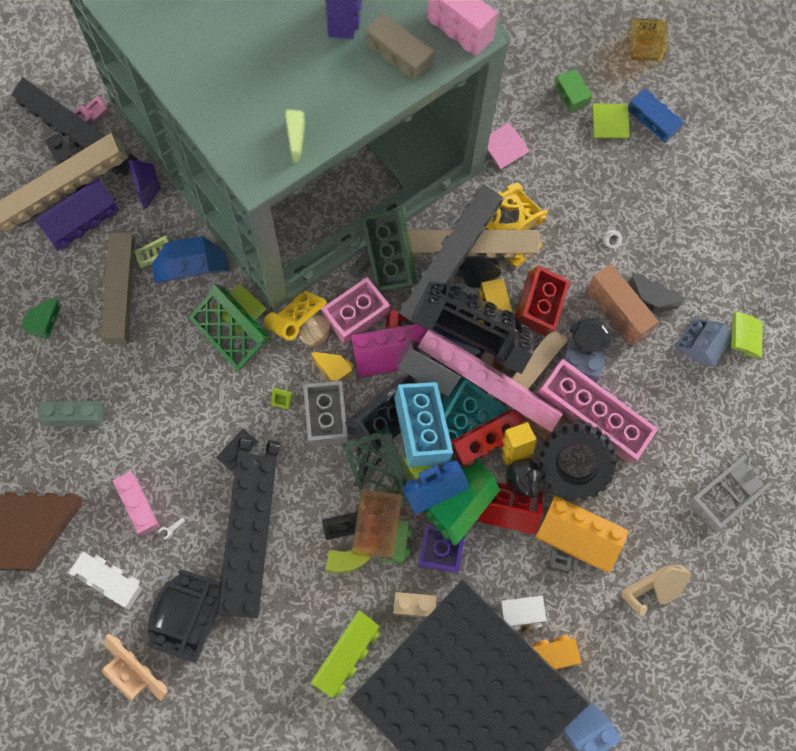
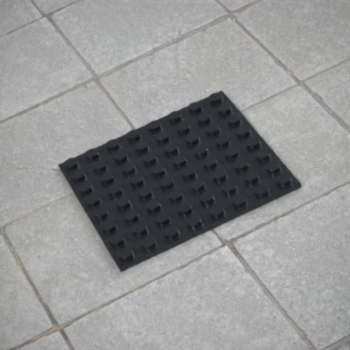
[350,579,589,751]

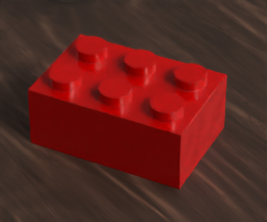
[514,265,570,336]

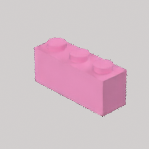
[113,471,161,537]

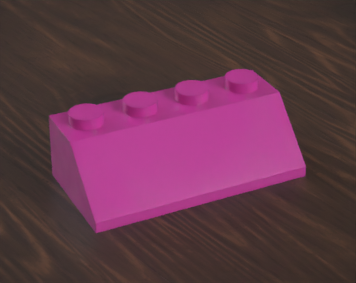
[351,324,428,378]

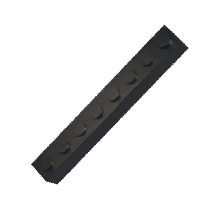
[10,77,138,176]

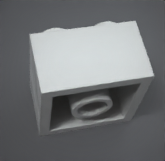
[497,596,547,632]

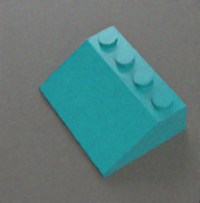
[441,378,507,467]

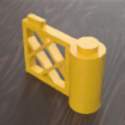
[264,291,327,340]

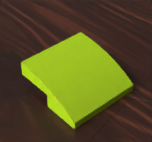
[592,103,629,139]
[212,284,267,336]
[731,311,763,358]

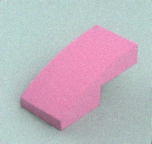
[73,96,110,124]

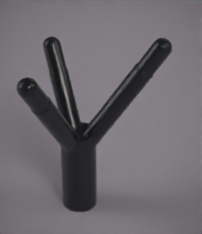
[354,447,382,488]

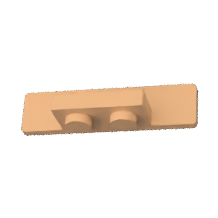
[102,634,167,701]

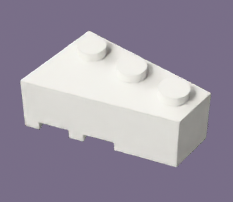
[69,552,143,609]

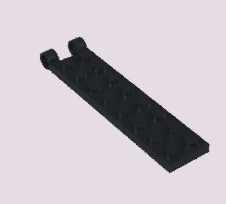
[216,435,280,619]

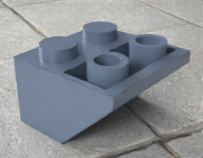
[675,318,732,367]

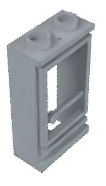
[689,455,772,532]

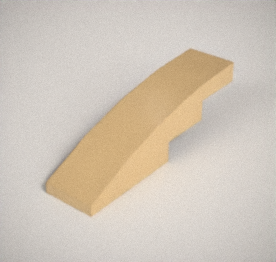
[512,331,568,390]

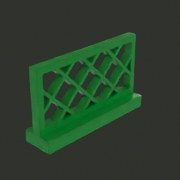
[188,284,272,371]

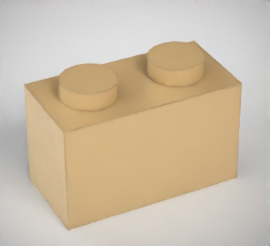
[393,592,436,618]

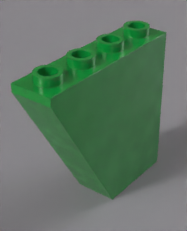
[422,459,500,546]

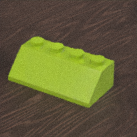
[311,610,381,698]

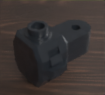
[569,316,611,353]

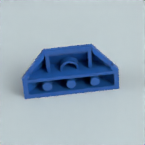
[152,236,229,283]

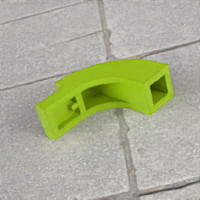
[326,515,380,574]

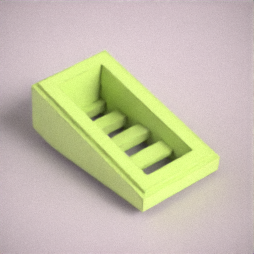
[285,110,305,163]
[134,235,172,268]

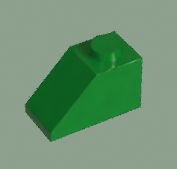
[22,298,62,339]

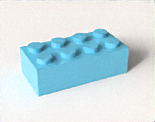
[394,382,453,467]

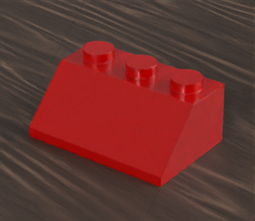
[478,482,543,535]

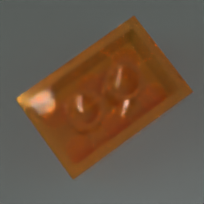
[352,489,402,560]

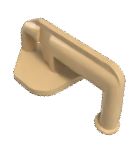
[622,564,691,617]

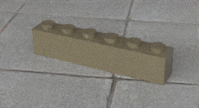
[99,233,135,344]

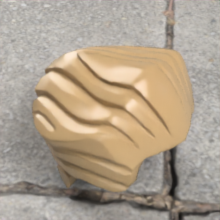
[298,314,330,347]

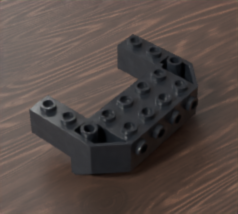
[410,281,533,374]

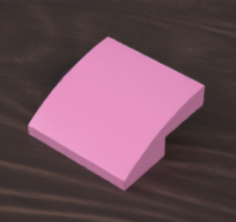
[486,123,530,170]

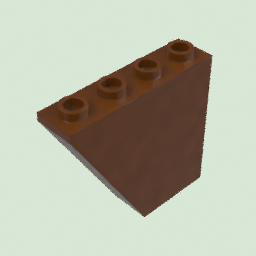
[0,492,83,571]

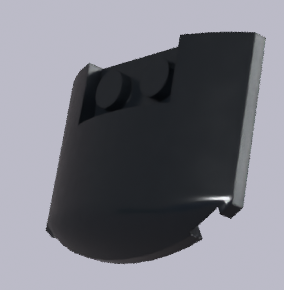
[147,569,220,664]

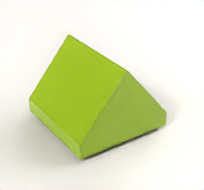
[271,388,294,409]

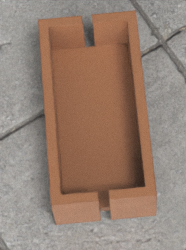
[587,264,659,346]

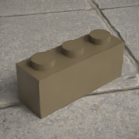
[366,13,434,81]

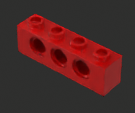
[450,409,524,467]

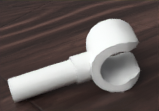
[158,517,185,540]

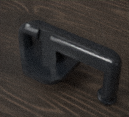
[458,256,502,288]

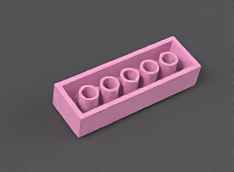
[536,359,658,464]

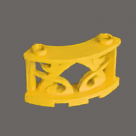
[485,183,549,230]

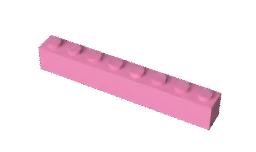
[418,329,563,432]

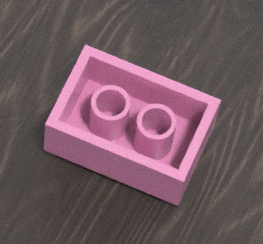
[427,0,498,56]
[321,277,390,345]

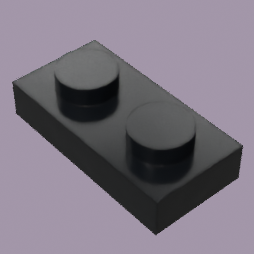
[216,429,258,471]
[322,511,365,540]

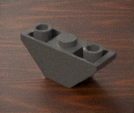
[629,273,685,314]

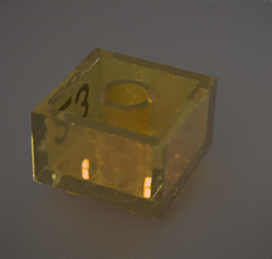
[628,18,668,62]

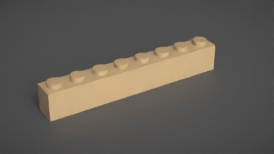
[0,133,128,231]
[407,230,540,258]

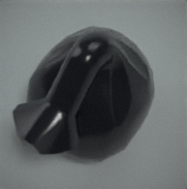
[506,459,544,498]

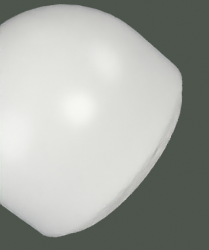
[603,230,622,248]

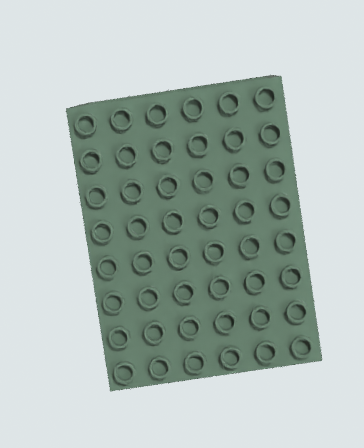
[68,0,510,312]

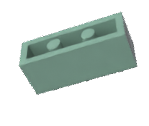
[38,401,104,427]

